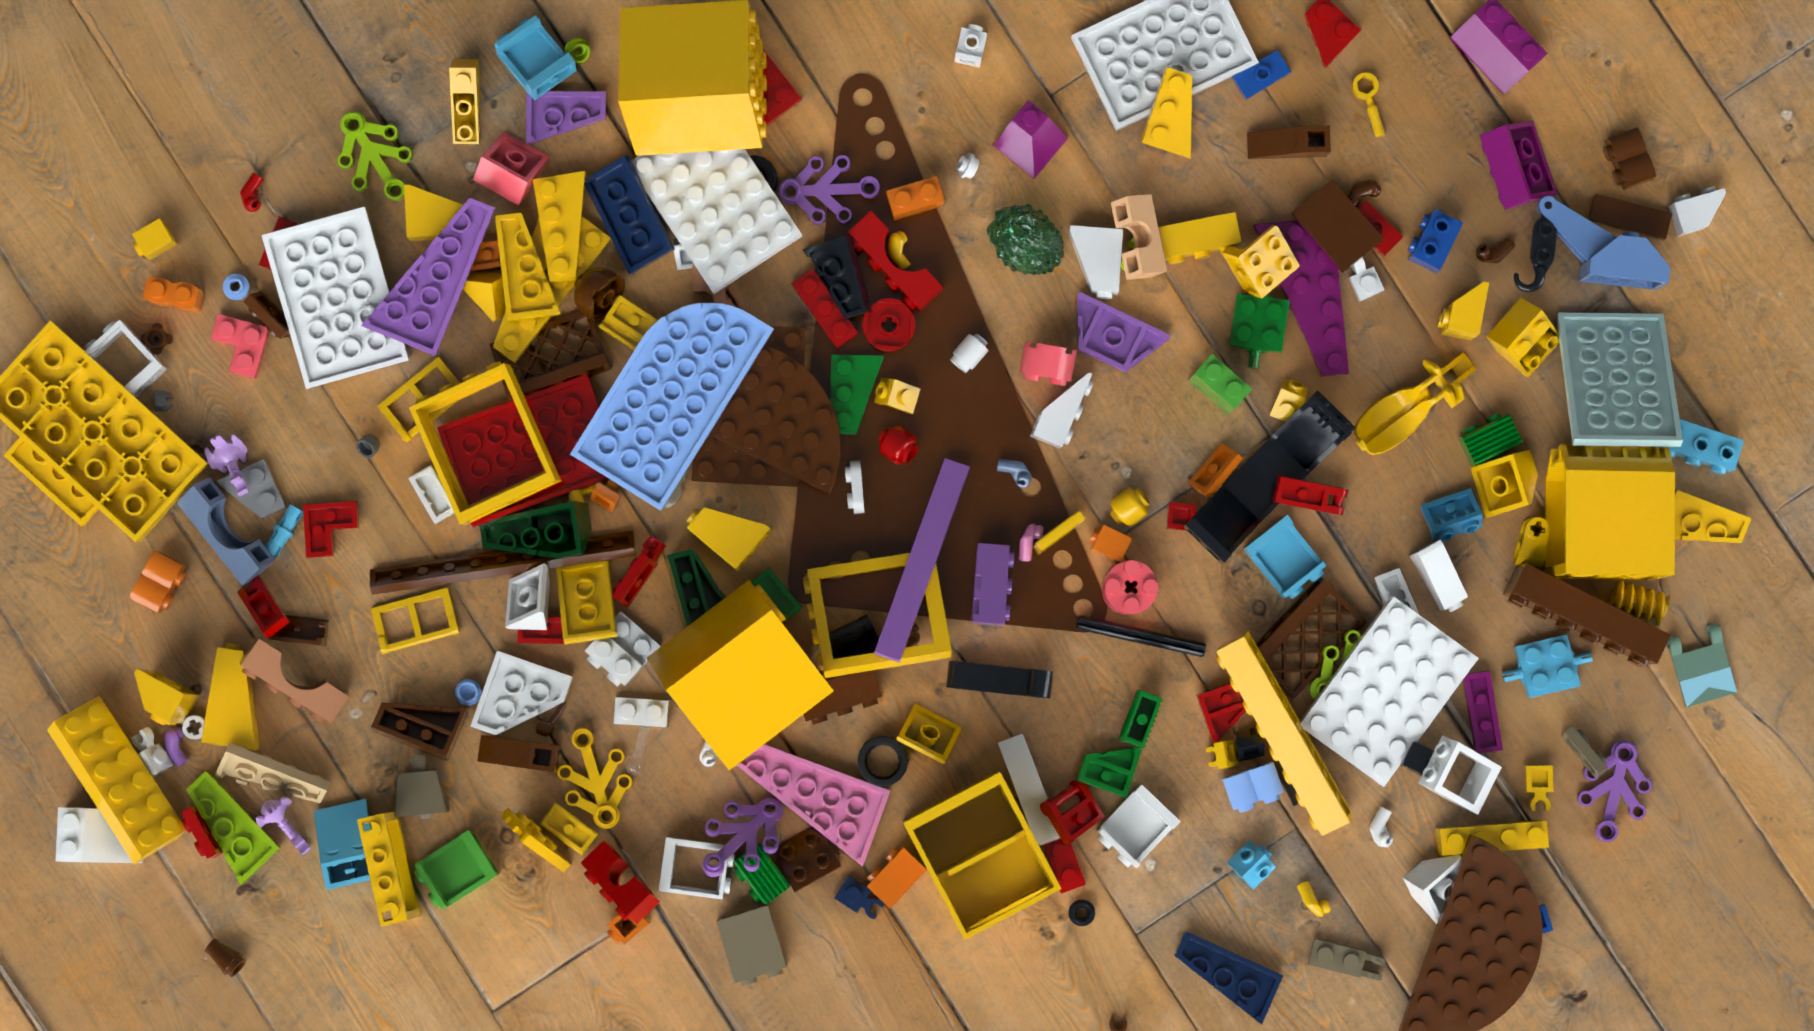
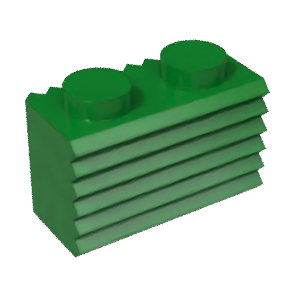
[1458,413,1523,467]
[1118,690,1163,748]
[733,843,791,905]

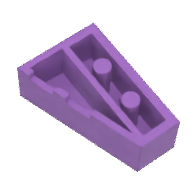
[971,543,1014,626]

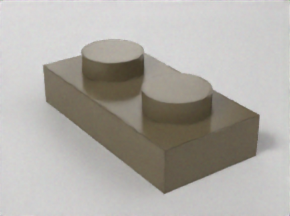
[1562,726,1607,779]

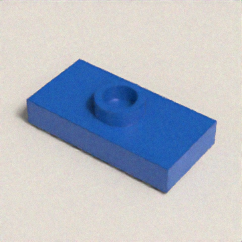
[1232,50,1291,100]

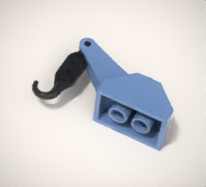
[1514,196,1670,292]

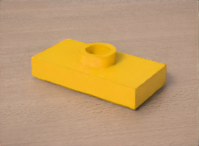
[540,802,598,856]

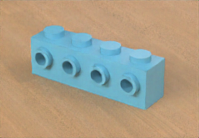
[1636,419,1744,475]

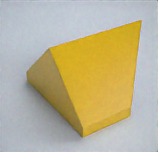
[463,269,506,322]

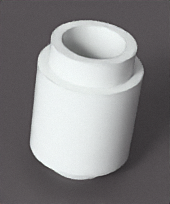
[950,333,989,373]

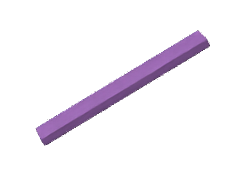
[874,458,970,663]

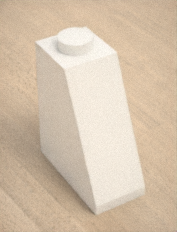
[1069,225,1123,299]
[1409,540,1468,612]

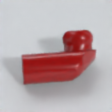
[240,172,264,212]

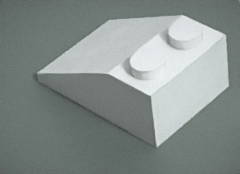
[55,807,143,863]

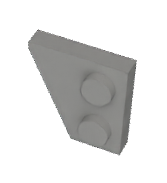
[217,459,287,519]

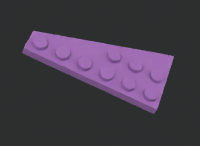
[361,198,495,356]

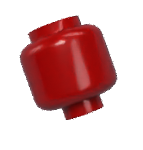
[878,425,919,465]

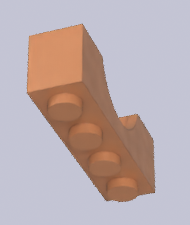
[240,636,349,723]

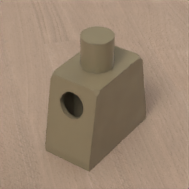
[395,755,449,817]

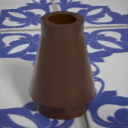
[205,939,246,977]

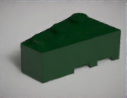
[664,548,726,629]

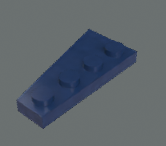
[1174,931,1283,1025]

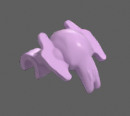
[204,434,249,497]
[256,797,311,855]

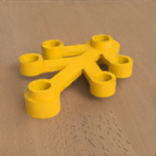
[557,728,633,829]

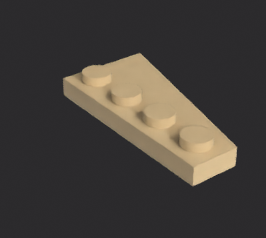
[214,743,330,803]

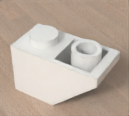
[1668,186,1726,237]

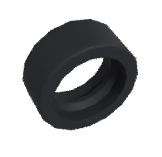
[858,736,908,787]

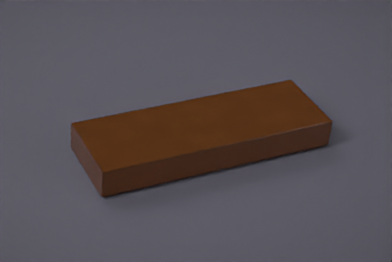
[1588,194,1672,240]

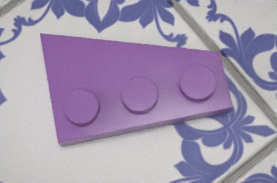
[526,91,607,145]

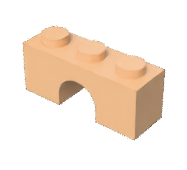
[1111,194,1167,280]

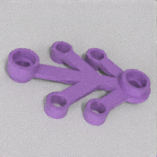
[777,155,880,225]
[1576,740,1652,842]
[703,798,783,877]

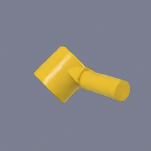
[568,482,602,503]

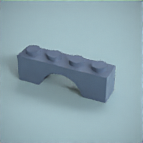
[177,477,275,586]

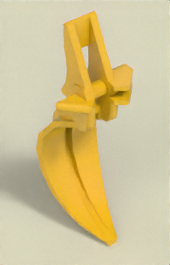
[1354,352,1477,455]

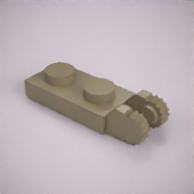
[1308,938,1386,981]

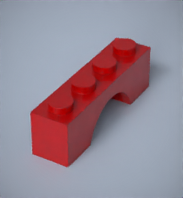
[848,211,943,312]

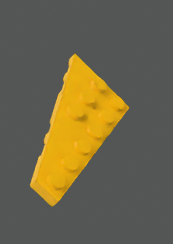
[493,217,612,364]

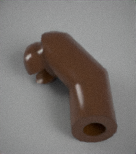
[1476,238,1515,263]

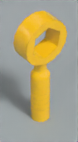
[1351,72,1385,137]

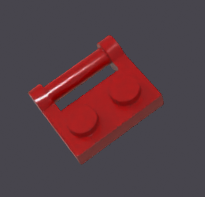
[1040,779,1105,845]

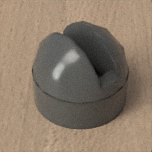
[155,390,174,411]
[356,434,380,458]

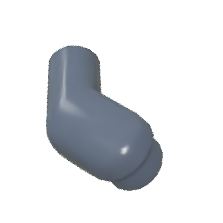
[997,458,1032,488]

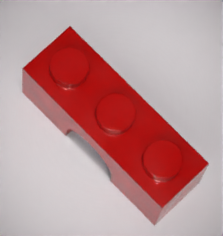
[580,840,660,924]

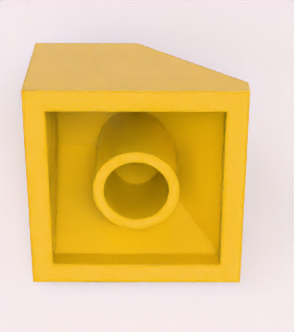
[1471,450,1538,518]

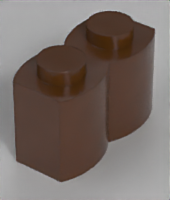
[1603,127,1656,190]

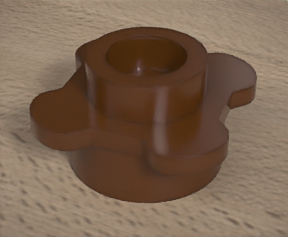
[141,323,173,355]

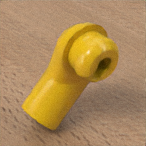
[887,231,911,271]
[1297,881,1331,917]

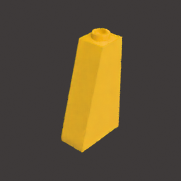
[201,643,260,751]

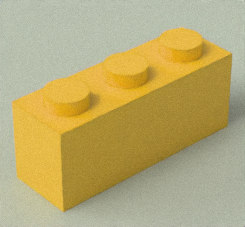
[1158,212,1242,264]

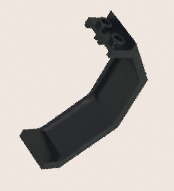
[1183,390,1356,564]

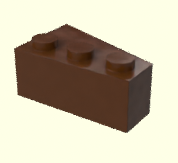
[371,703,469,761]

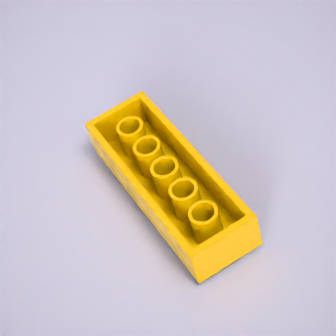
[47,695,186,865]

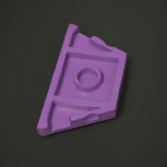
[1077,291,1171,373]

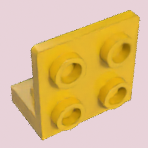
[1221,225,1299,298]

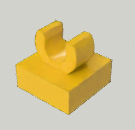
[1206,739,1239,769]

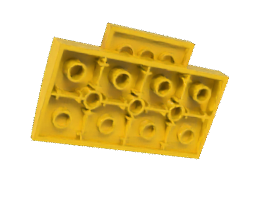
[0,320,208,543]

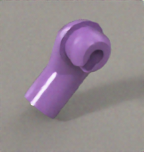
[164,726,189,768]

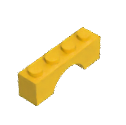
[1435,820,1549,856]

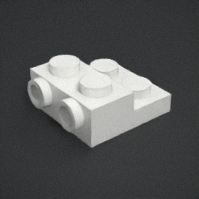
[585,611,661,687]

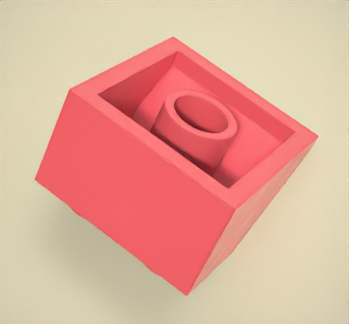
[473,131,550,206]

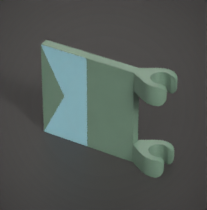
[1667,624,1737,707]

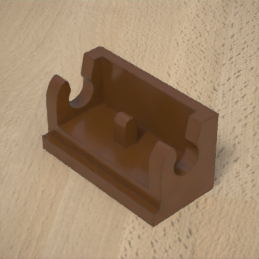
[269,615,329,646]

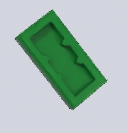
[751,567,803,624]

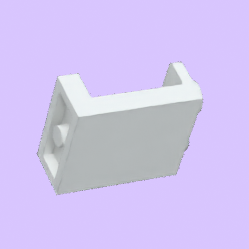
[1096,784,1181,868]

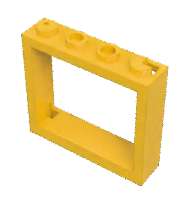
[357,812,421,927]

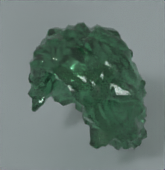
[987,204,1064,275]

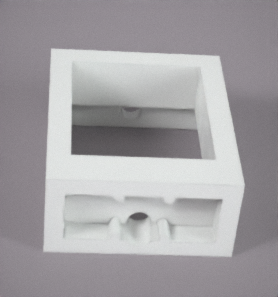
[83,320,167,398]
[1419,736,1502,815]
[659,837,735,899]

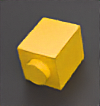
[132,218,178,260]

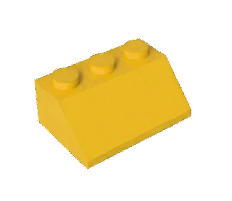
[134,668,201,726]

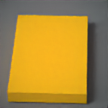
[1033,511,1086,555]
[556,560,618,644]

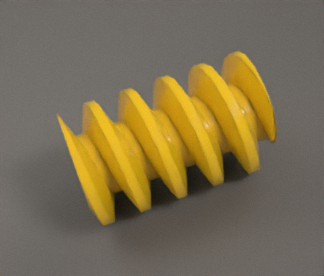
[1609,579,1670,625]

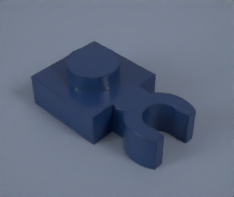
[834,876,884,919]

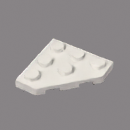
[470,651,573,735]

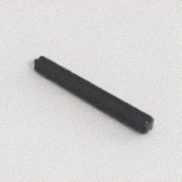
[1076,616,1206,657]

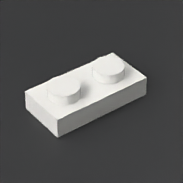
[614,697,669,727]

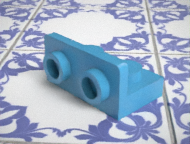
[1421,488,1482,543]

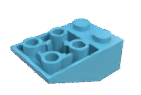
[314,799,372,890]

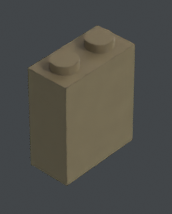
[716,904,787,986]

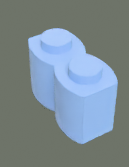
[1222,761,1284,813]

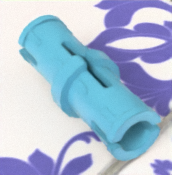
[265,504,303,558]

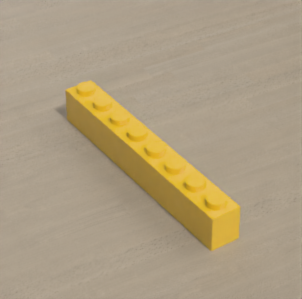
[1216,631,1353,836]

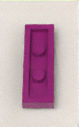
[1463,671,1503,754]

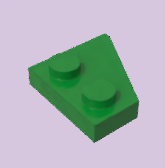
[1075,748,1142,798]

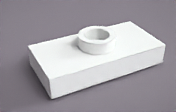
[408,465,455,524]

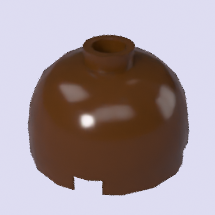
[574,268,625,322]

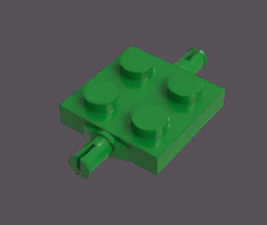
[1229,292,1290,369]

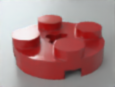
[862,298,915,352]

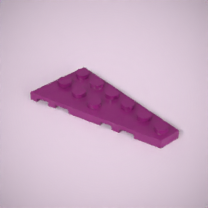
[1253,220,1349,377]

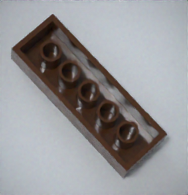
[1502,563,1671,667]

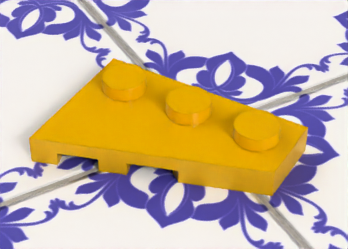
[1140,67,1192,159]

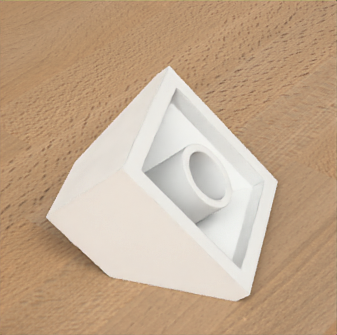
[1403,855,1461,924]

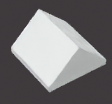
[505,564,551,630]

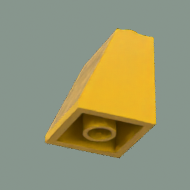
[687,507,772,572]

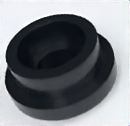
[1068,899,1095,926]

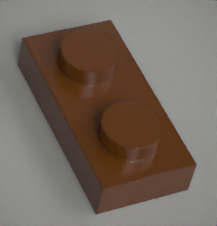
[243,291,291,339]

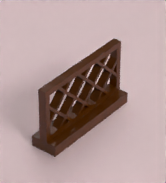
[489,311,611,402]
[1256,577,1367,699]

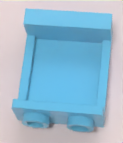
[494,15,577,101]
[1243,515,1327,599]

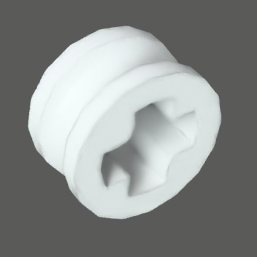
[182,715,205,739]

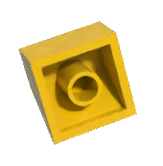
[1437,281,1489,341]

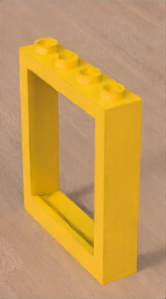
[409,361,561,525]
[803,553,952,678]

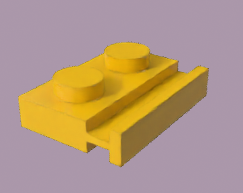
[599,295,658,351]

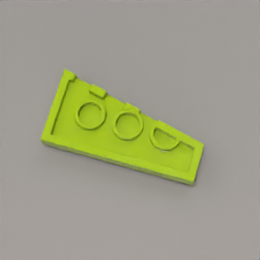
[186,771,281,885]

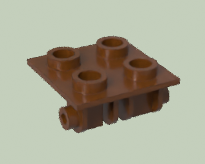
[774,826,841,893]

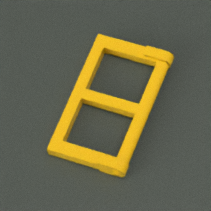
[377,356,460,443]
[370,587,460,655]

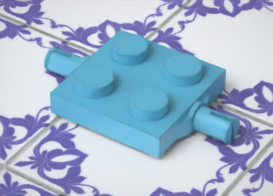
[1502,634,1593,699]

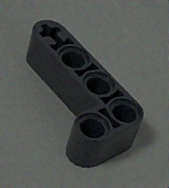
[946,661,1053,699]

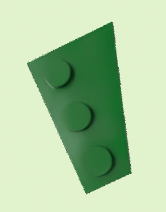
[830,355,884,435]

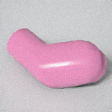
[1018,523,1044,561]

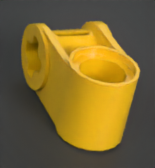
[1513,517,1550,569]

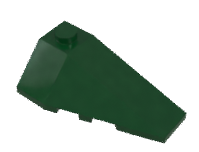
[480,501,592,559]

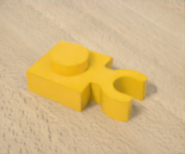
[1524,765,1554,811]

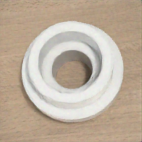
[956,153,979,179]

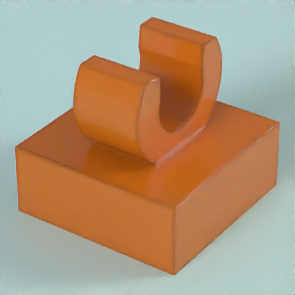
[590,479,621,513]

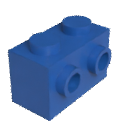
[1407,209,1463,273]

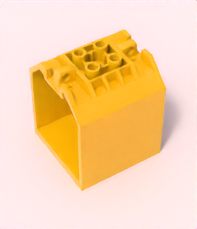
[1544,443,1675,581]

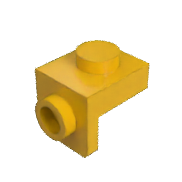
[875,378,921,414]
[1270,379,1308,422]

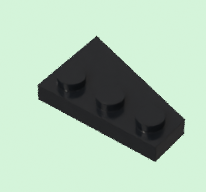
[802,234,872,319]

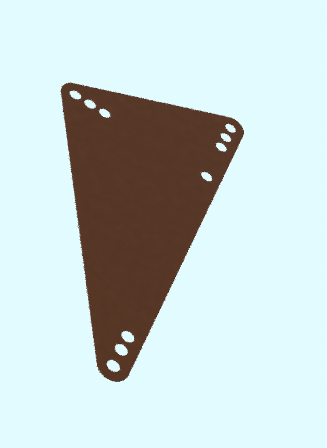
[788,74,1107,633]

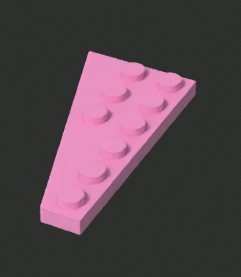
[736,744,890,867]

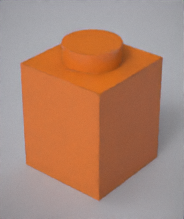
[1089,524,1132,563]

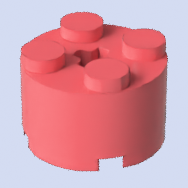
[1019,341,1077,386]
[1102,560,1158,615]

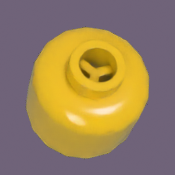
[1110,487,1150,526]

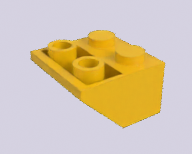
[1486,298,1559,378]

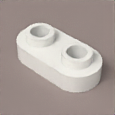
[845,460,865,514]

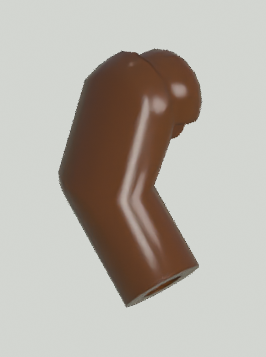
[1348,180,1381,207]

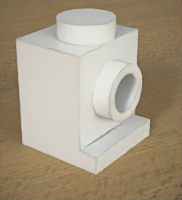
[954,24,987,68]

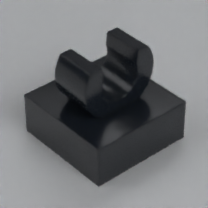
[1235,728,1265,762]

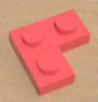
[211,314,270,379]

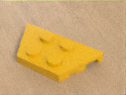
[501,808,571,872]

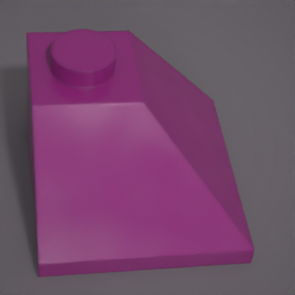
[994,100,1068,179]

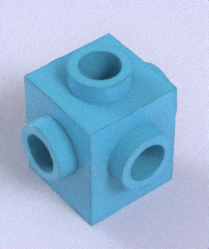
[1227,840,1276,890]

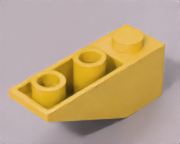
[449,59,480,144]

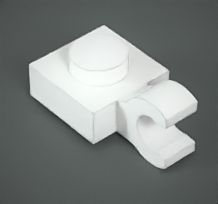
[1348,258,1384,302]
[131,727,174,777]

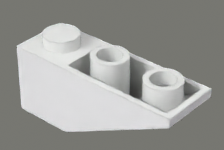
[1030,372,1094,448]

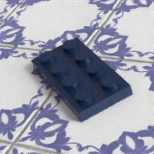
[584,156,675,274]

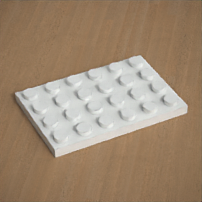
[1071,0,1259,131]
[631,149,802,294]
[261,207,410,389]
[1300,596,1478,787]

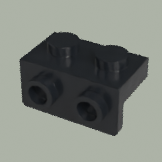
[829,614,879,659]

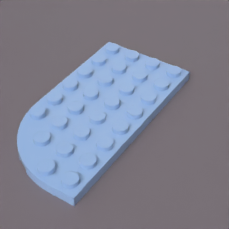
[570,303,774,511]

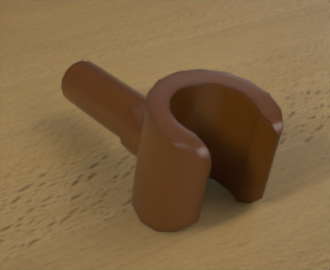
[536,704,566,737]

